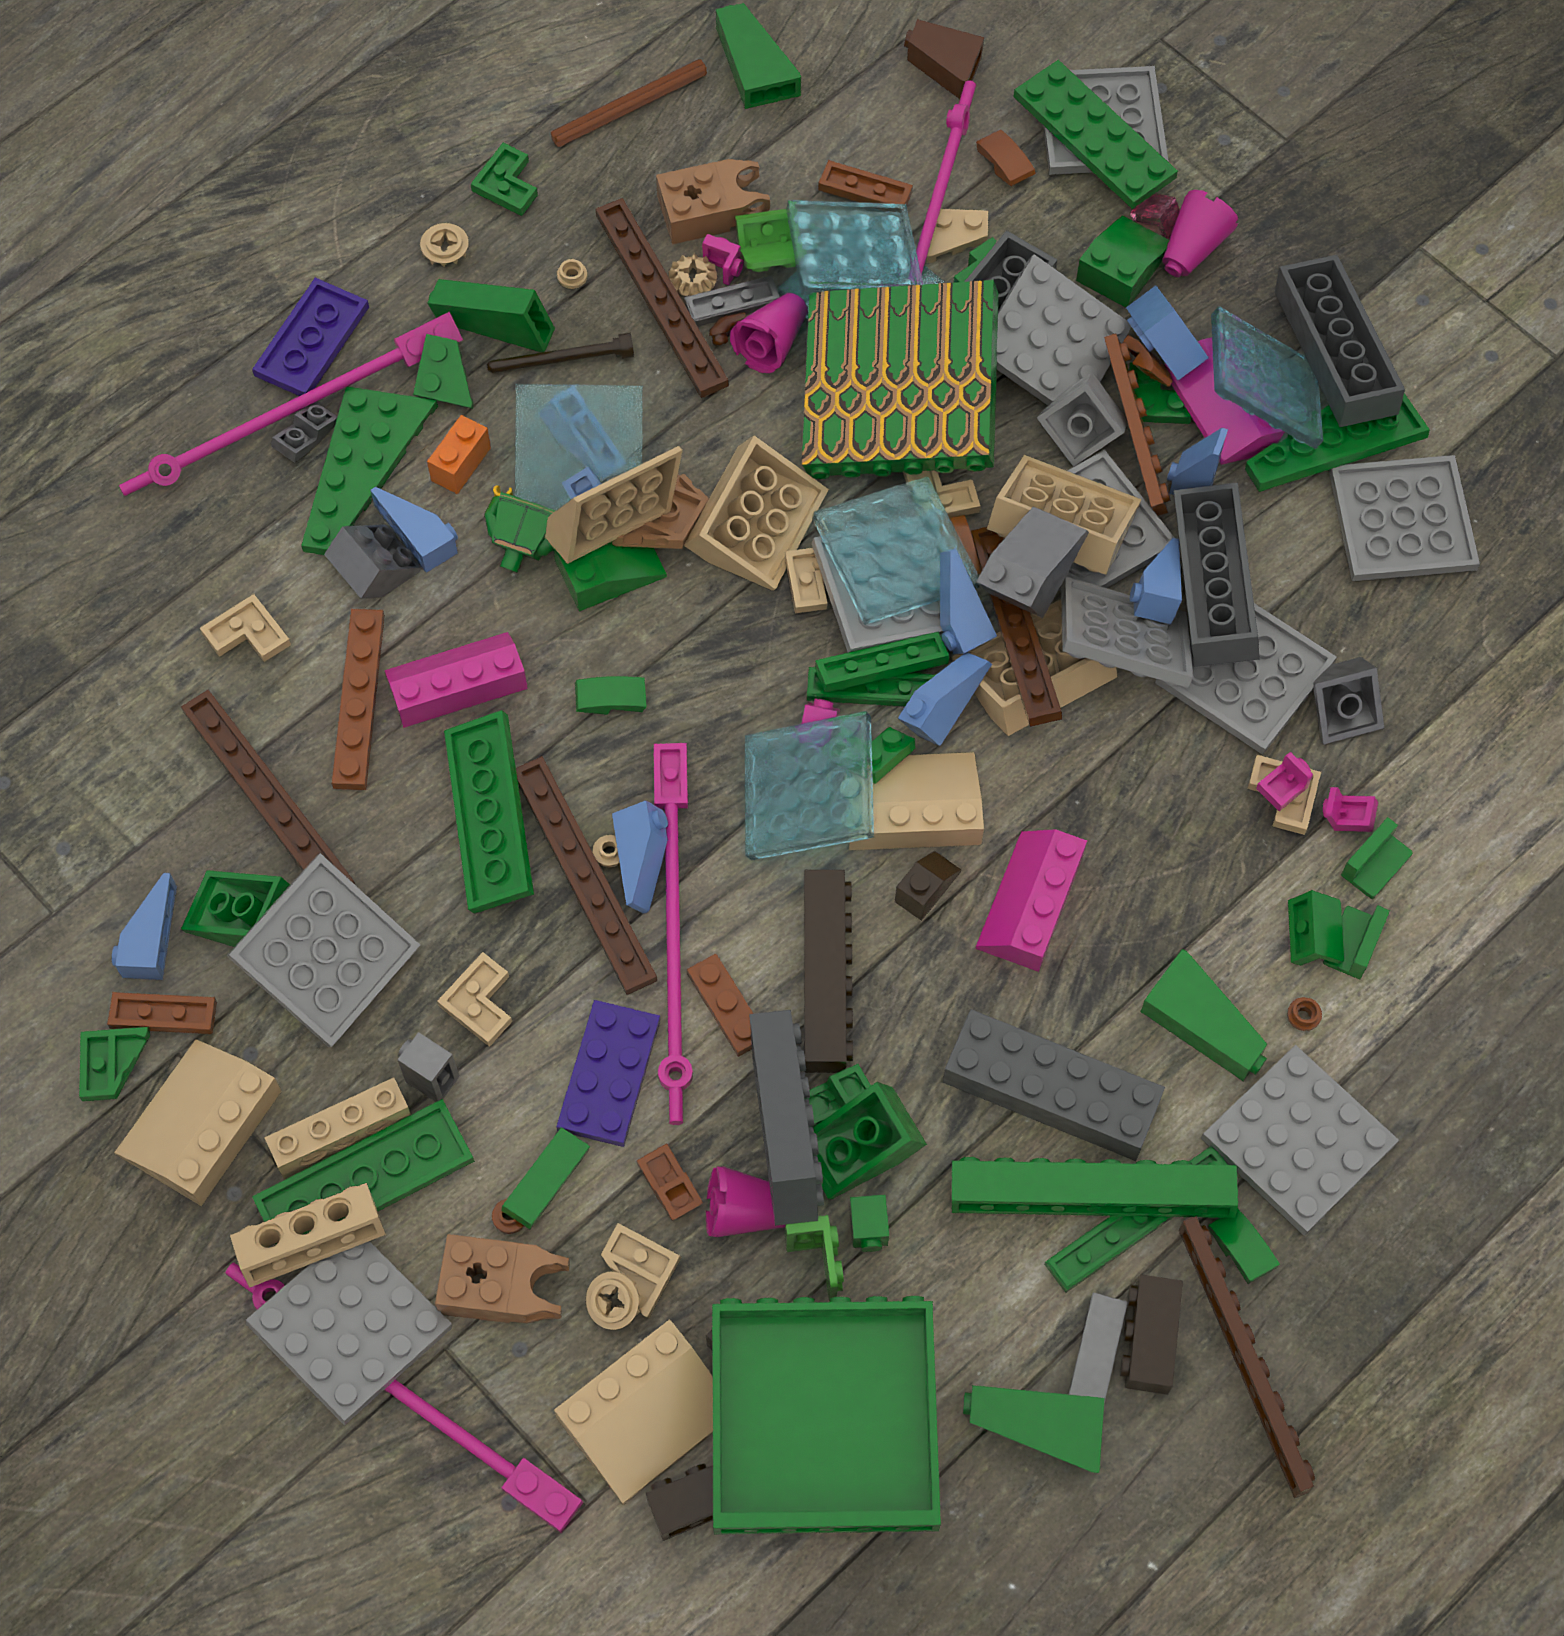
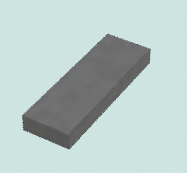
[685,275,779,327]
[1069,1292,1128,1403]

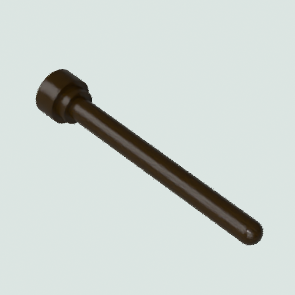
[487,332,634,373]

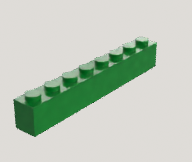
[952,1157,1238,1218]

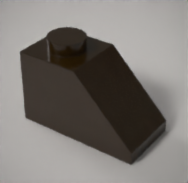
[895,851,961,921]

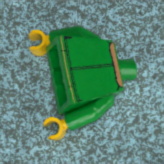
[484,485,556,573]

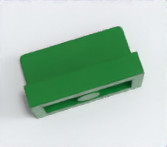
[1341,817,1413,899]
[1288,890,1344,966]
[1323,905,1390,980]

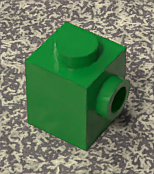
[849,1195,889,1252]

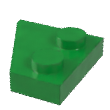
[413,334,474,409]
[79,1027,150,1102]

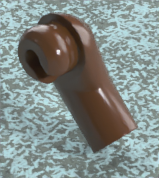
[709,312,746,346]

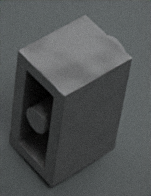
[397,1032,459,1102]

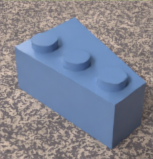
[1126,285,1209,380]

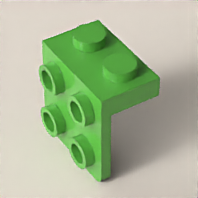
[735,208,807,272]
[785,1215,844,1299]

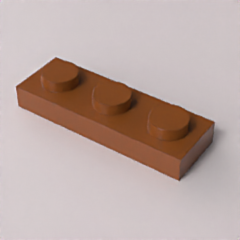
[818,160,913,215]
[687,954,754,1057]
[107,992,217,1034]

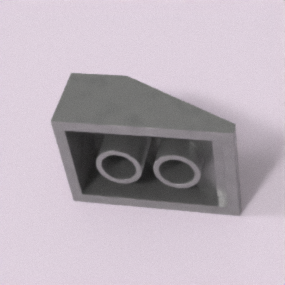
[976,506,1089,618]

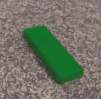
[501,1127,590,1229]

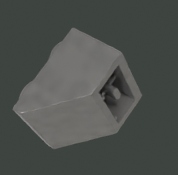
[324,525,422,599]

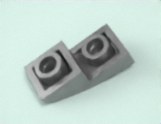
[271,402,338,463]

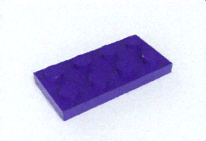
[252,278,369,396]
[556,1000,661,1147]

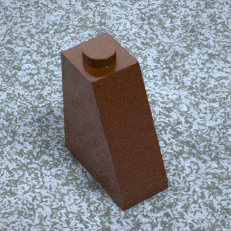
[904,19,984,99]

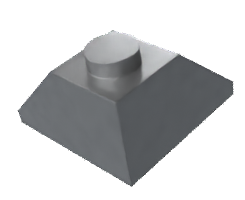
[1313,657,1384,745]

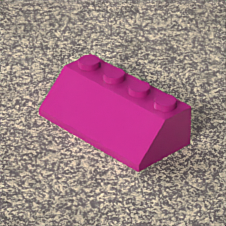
[1164,335,1286,465]
[384,632,528,728]
[975,829,1087,972]

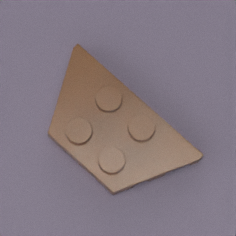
[612,474,709,549]

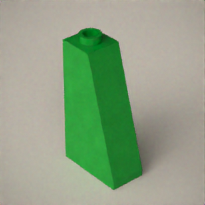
[716,3,801,109]
[427,279,555,352]
[1140,949,1267,1082]
[963,1385,1105,1473]

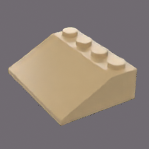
[684,436,829,591]
[545,446,682,564]
[987,455,1142,575]
[952,599,1118,736]
[844,752,984,850]
[114,1039,282,1206]
[554,1319,713,1505]

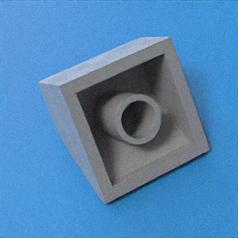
[1037,372,1128,467]

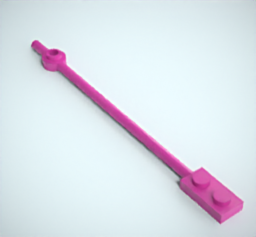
[906,81,976,286]
[118,312,463,497]
[654,743,693,1125]
[225,1262,583,1533]

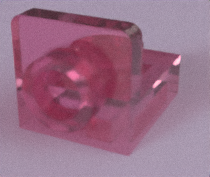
[1130,194,1180,239]

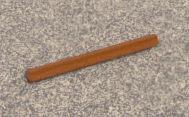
[551,59,707,147]

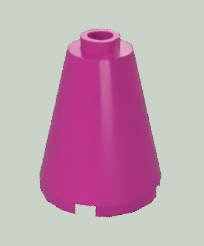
[1162,190,1239,277]
[730,293,808,373]
[705,1166,785,1237]

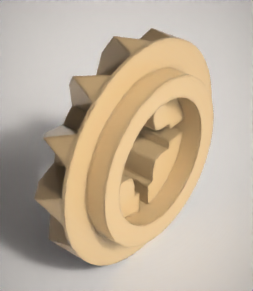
[420,223,469,267]
[668,252,717,296]
[586,1271,642,1330]

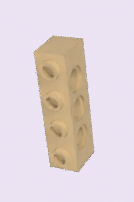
[264,1078,411,1180]
[230,1183,386,1288]

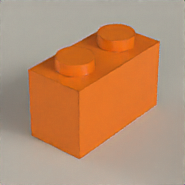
[427,415,491,494]

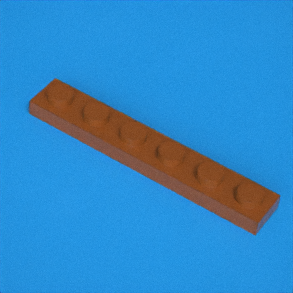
[1104,333,1171,516]
[332,609,385,790]

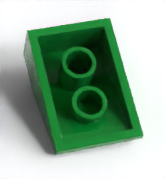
[1076,215,1169,308]
[553,541,667,612]
[181,870,291,947]
[813,1082,927,1200]

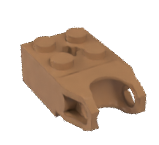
[656,159,770,244]
[435,1234,570,1324]

